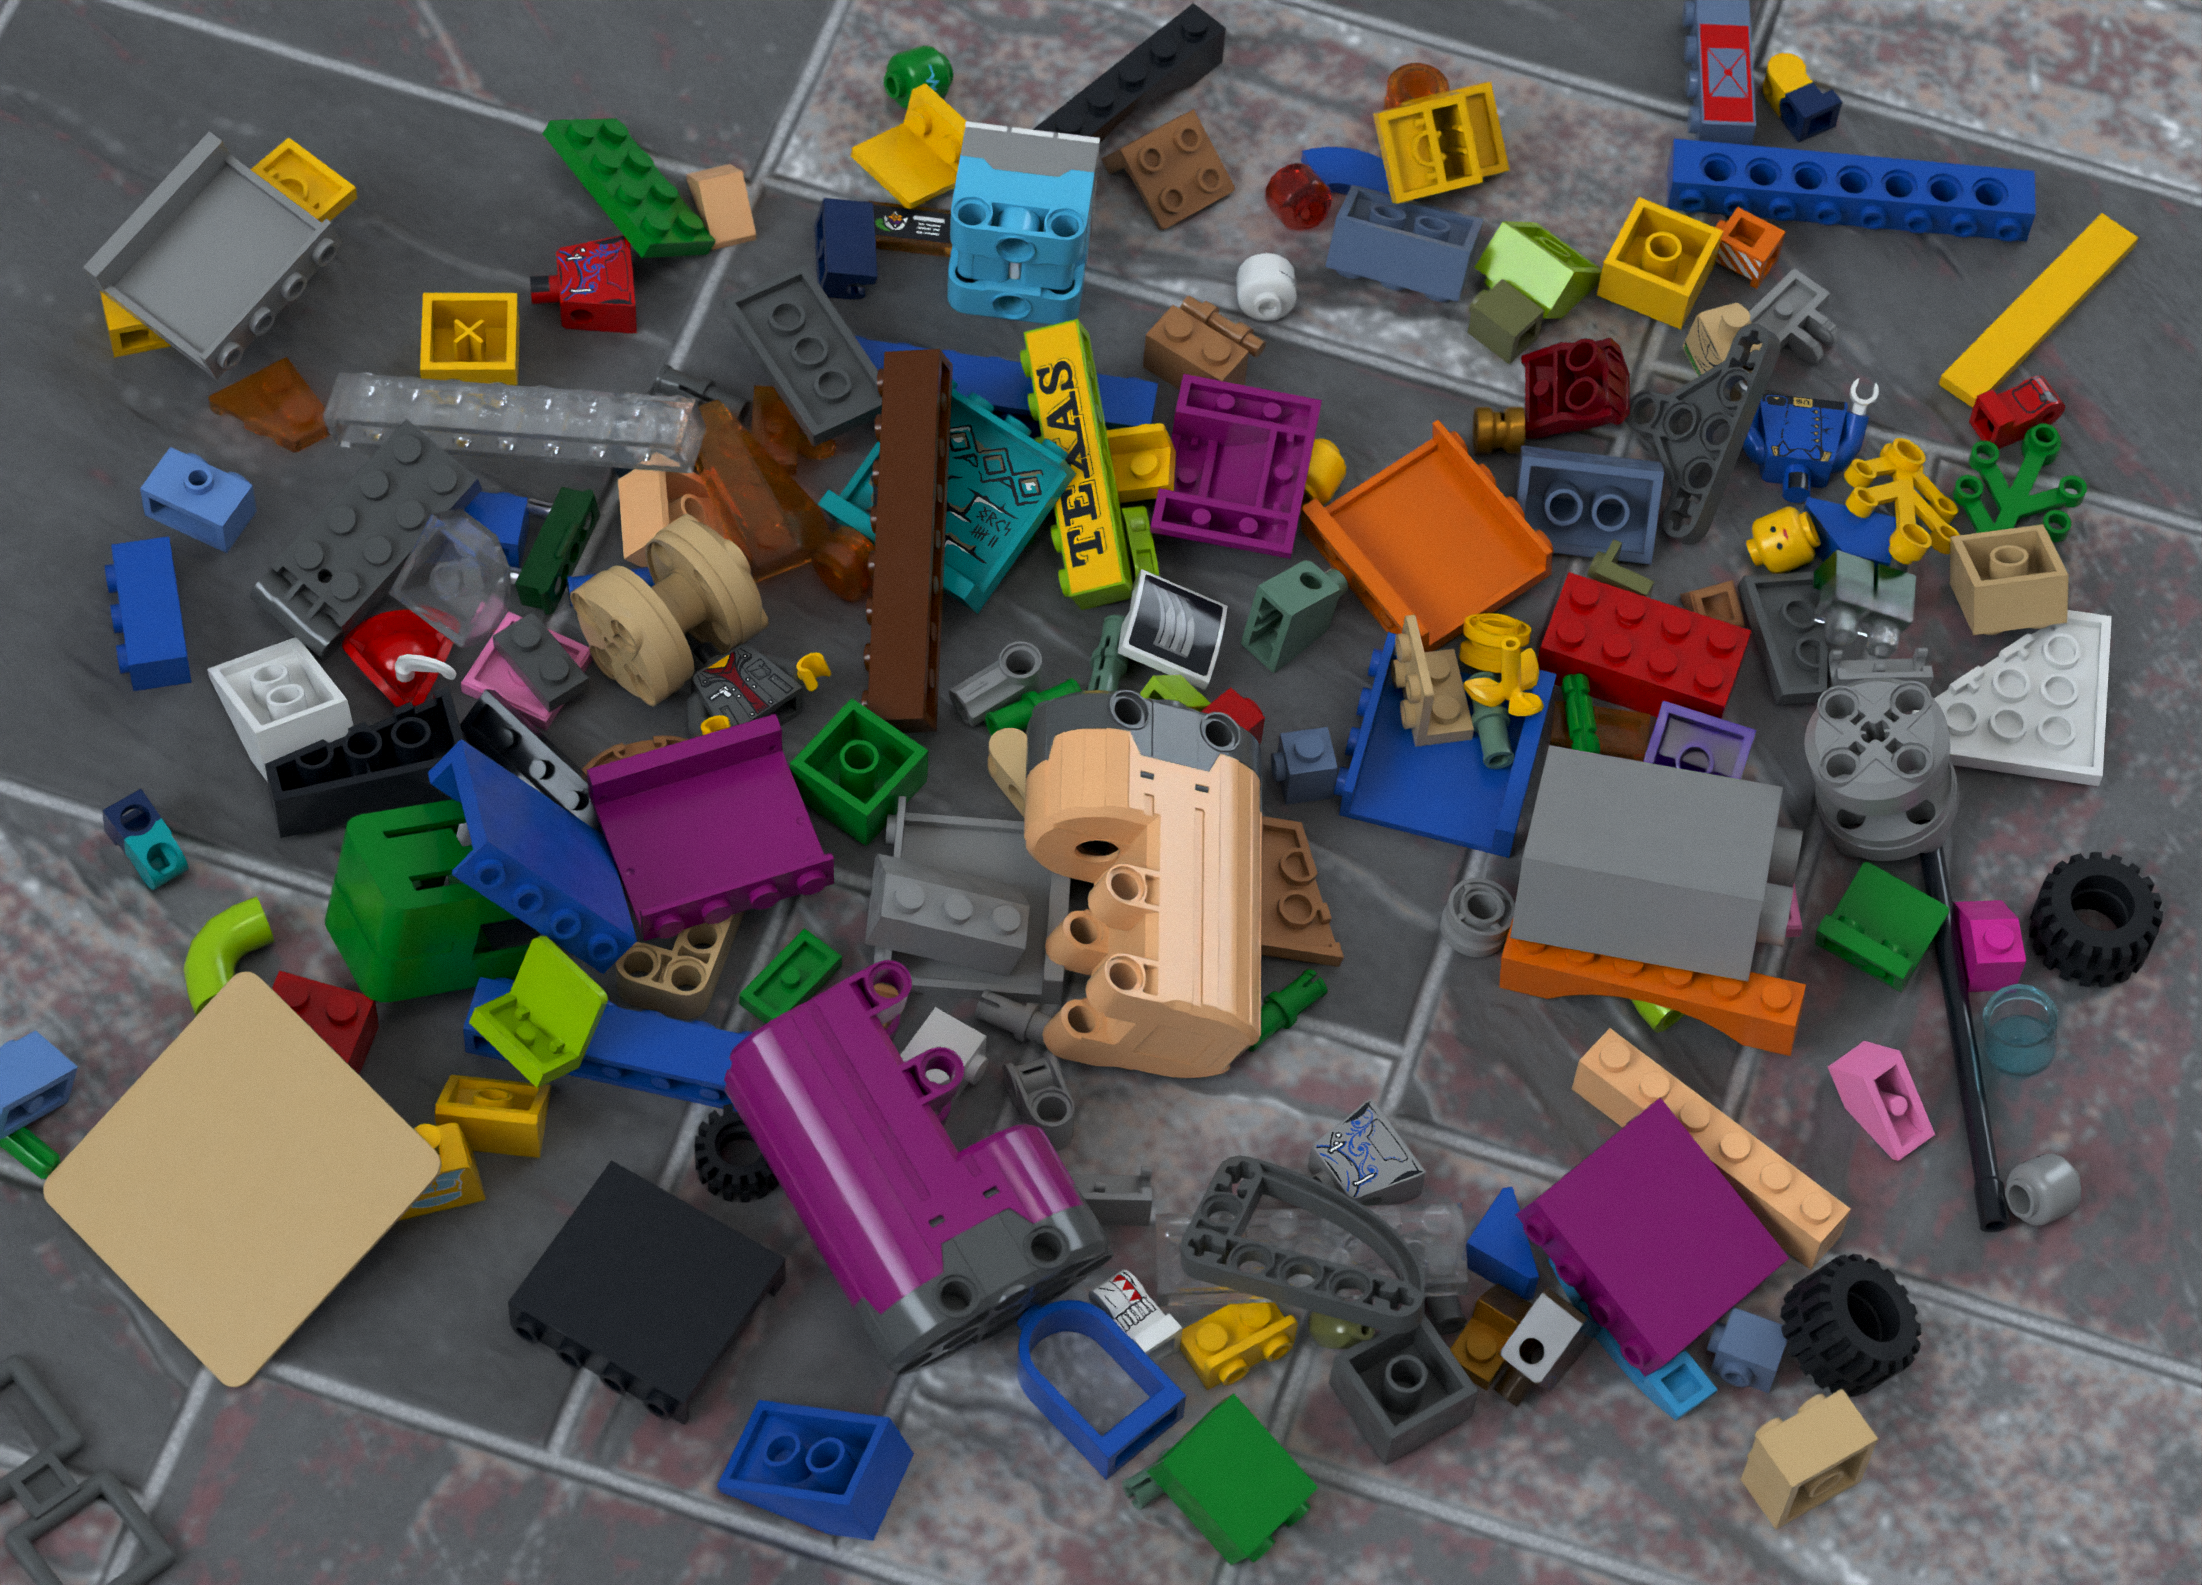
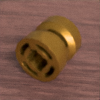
[1473,407,1525,453]

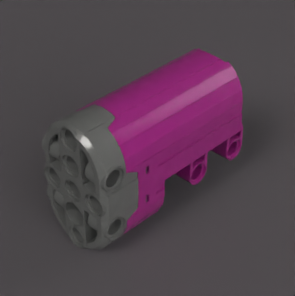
[724,960,1114,1376]

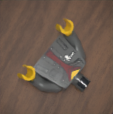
[686,641,832,738]

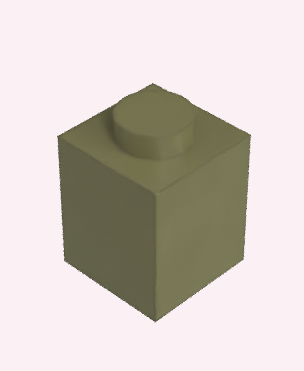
[1467,279,1544,364]

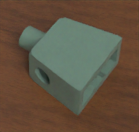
[1240,560,1348,673]

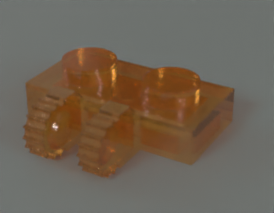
[749,385,836,476]

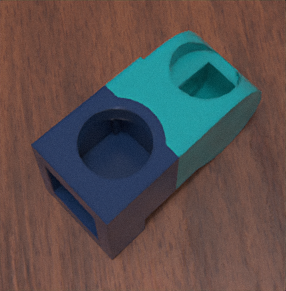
[102,789,189,890]

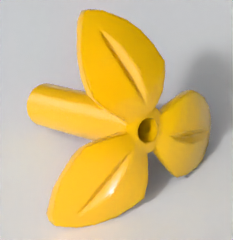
[1463,636,1544,716]

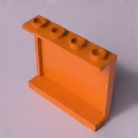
[1301,420,1554,652]

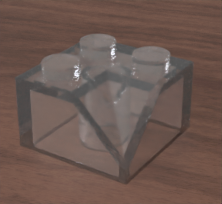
[388,508,512,648]

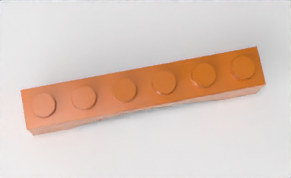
[1499,919,1806,1056]

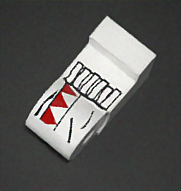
[1088,1269,1182,1365]

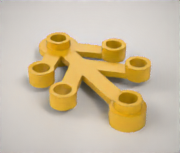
[1844,438,1960,565]

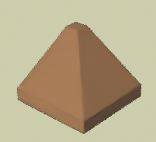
[1680,580,1745,627]

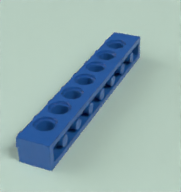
[1667,138,2036,242]

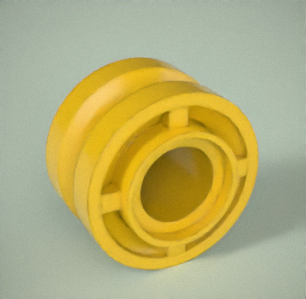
[1459,613,1531,673]

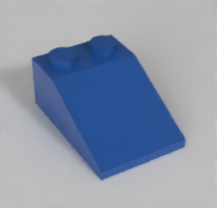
[717,1400,914,1541]

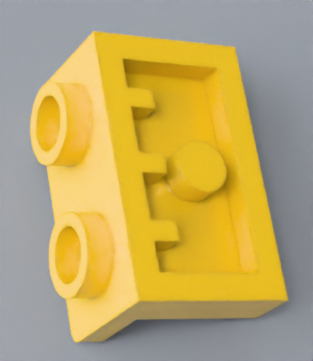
[1107,423,1176,503]
[1180,1294,1298,1390]

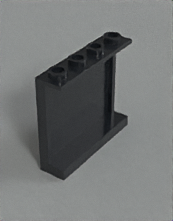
[508,1160,785,1425]

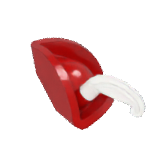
[342,609,458,707]

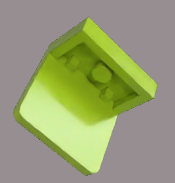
[469,935,608,1088]

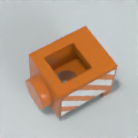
[1715,207,1786,289]

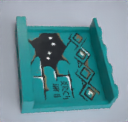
[817,379,1076,614]

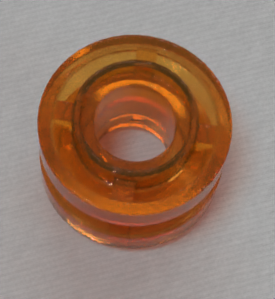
[1383,63,1450,110]
[811,526,875,602]

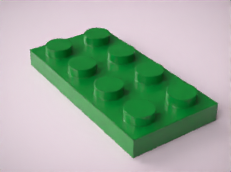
[542,118,716,258]

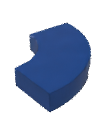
[1301,147,1420,202]

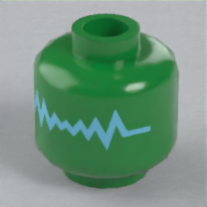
[884,45,953,109]

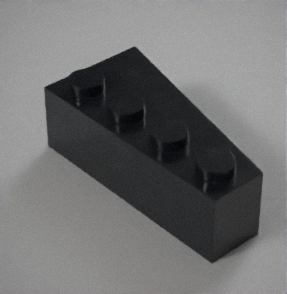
[265,686,465,838]

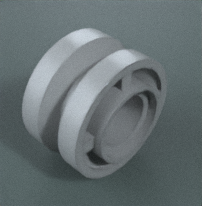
[1440,878,1515,957]

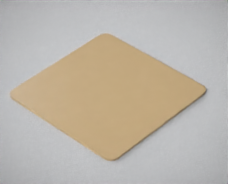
[43,971,441,1388]

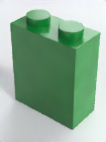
[1146,1393,1319,1565]

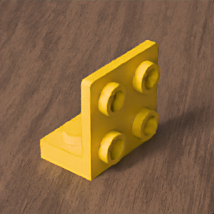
[850,83,966,209]

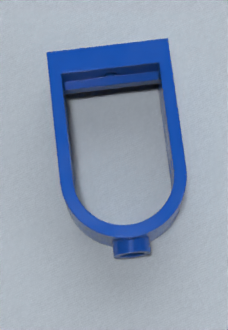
[1017,1300,1186,1480]

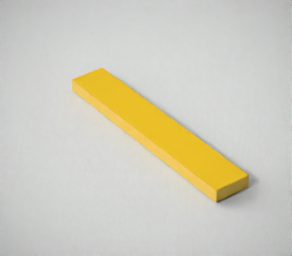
[1938,213,2138,408]

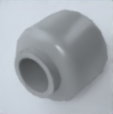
[2005,1153,2081,1226]

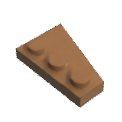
[1261,816,1344,967]

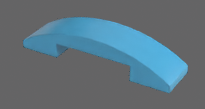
[1548,1258,1718,1421]

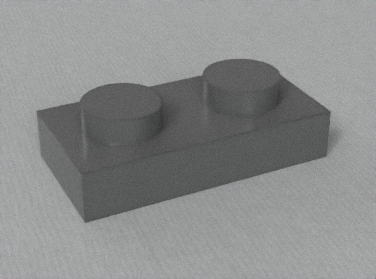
[493,612,589,712]

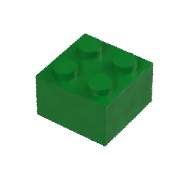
[790,698,929,846]

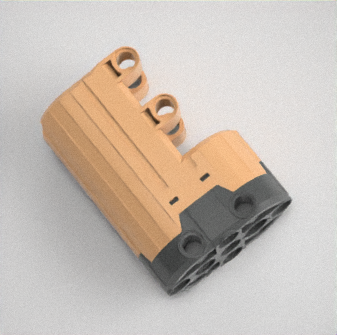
[1024,690,1262,1078]

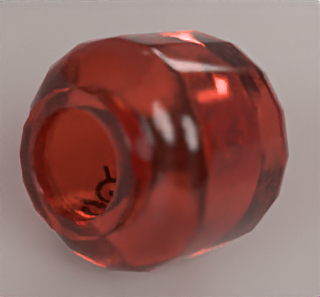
[1265,163,1332,231]

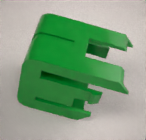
[324,799,530,1003]

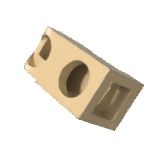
[988,728,1027,817]

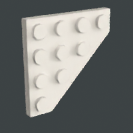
[1912,610,2112,786]

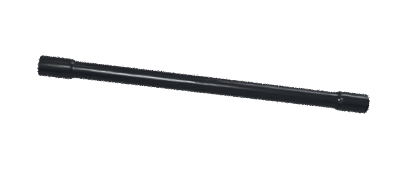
[1914,819,2011,1232]

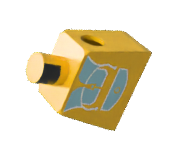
[398,1123,485,1221]

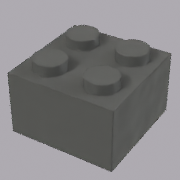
[1329,1314,1479,1465]

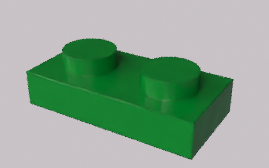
[739,928,842,1024]

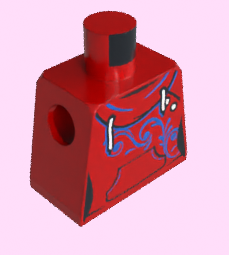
[530,235,637,334]

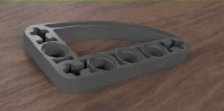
[1180,1155,1425,1334]

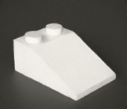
[207,637,353,781]

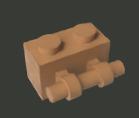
[1143,295,1266,390]

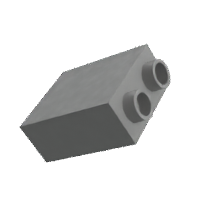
[1510,745,1803,981]

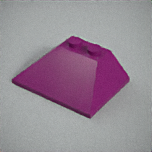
[1150,374,1322,559]

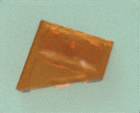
[208,357,336,453]

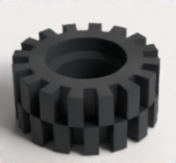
[694,1103,779,1203]

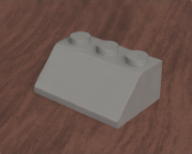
[865,853,1030,976]

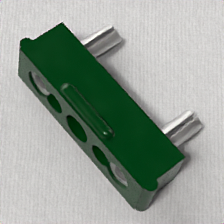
[493,487,601,615]

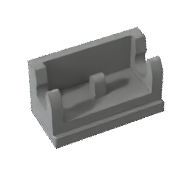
[1827,648,1934,689]
[1070,1166,1152,1226]

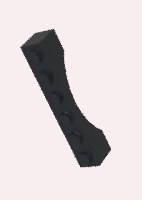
[1032,3,1226,144]

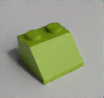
[1474,221,1602,321]

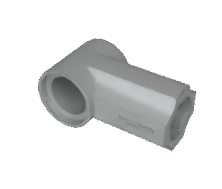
[949,641,1043,727]

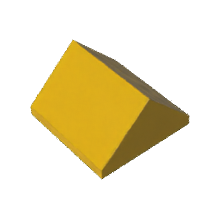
[435,1075,551,1158]

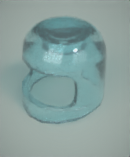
[1983,984,2058,1079]

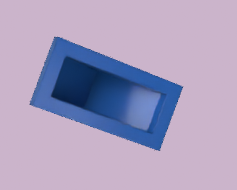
[1461,1186,1539,1300]

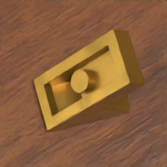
[1450,1284,1533,1391]

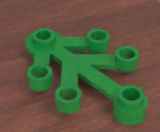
[1953,423,2087,542]

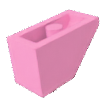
[1828,1041,1935,1161]

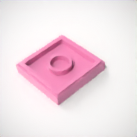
[461,611,593,731]

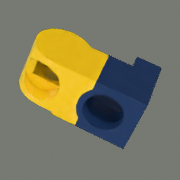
[1762,53,1842,143]

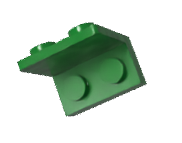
[1815,862,1949,993]

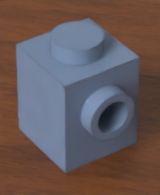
[1270,727,1338,805]
[1707,1307,1788,1393]

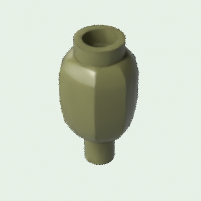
[1308,1312,1375,1350]

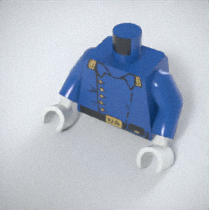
[1734,378,1879,503]

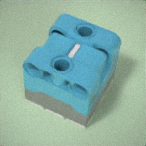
[947,121,1100,325]

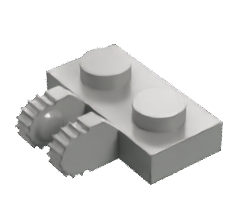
[1749,268,1841,364]

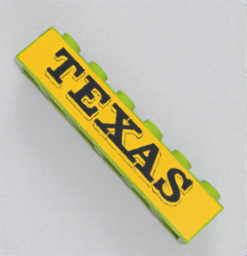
[1020,319,1134,610]

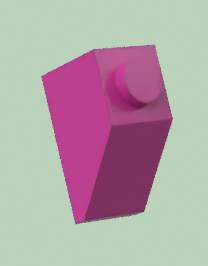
[1953,900,2026,992]

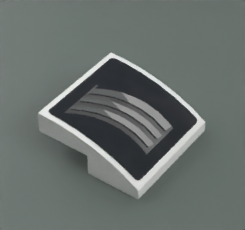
[1118,569,1228,690]

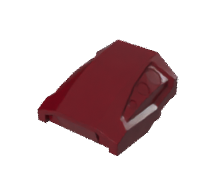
[1521,337,1630,439]

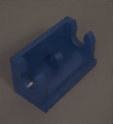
[814,198,878,299]

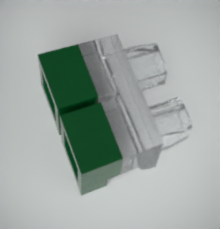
[1813,550,1916,659]

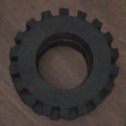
[2029,852,2163,988]
[1780,1254,1921,1398]

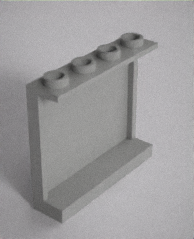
[83,131,342,380]
[874,796,1071,1005]

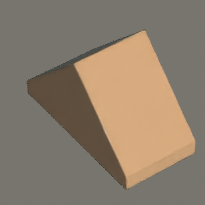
[686,164,756,250]

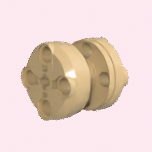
[570,513,769,707]

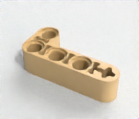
[616,911,745,1020]

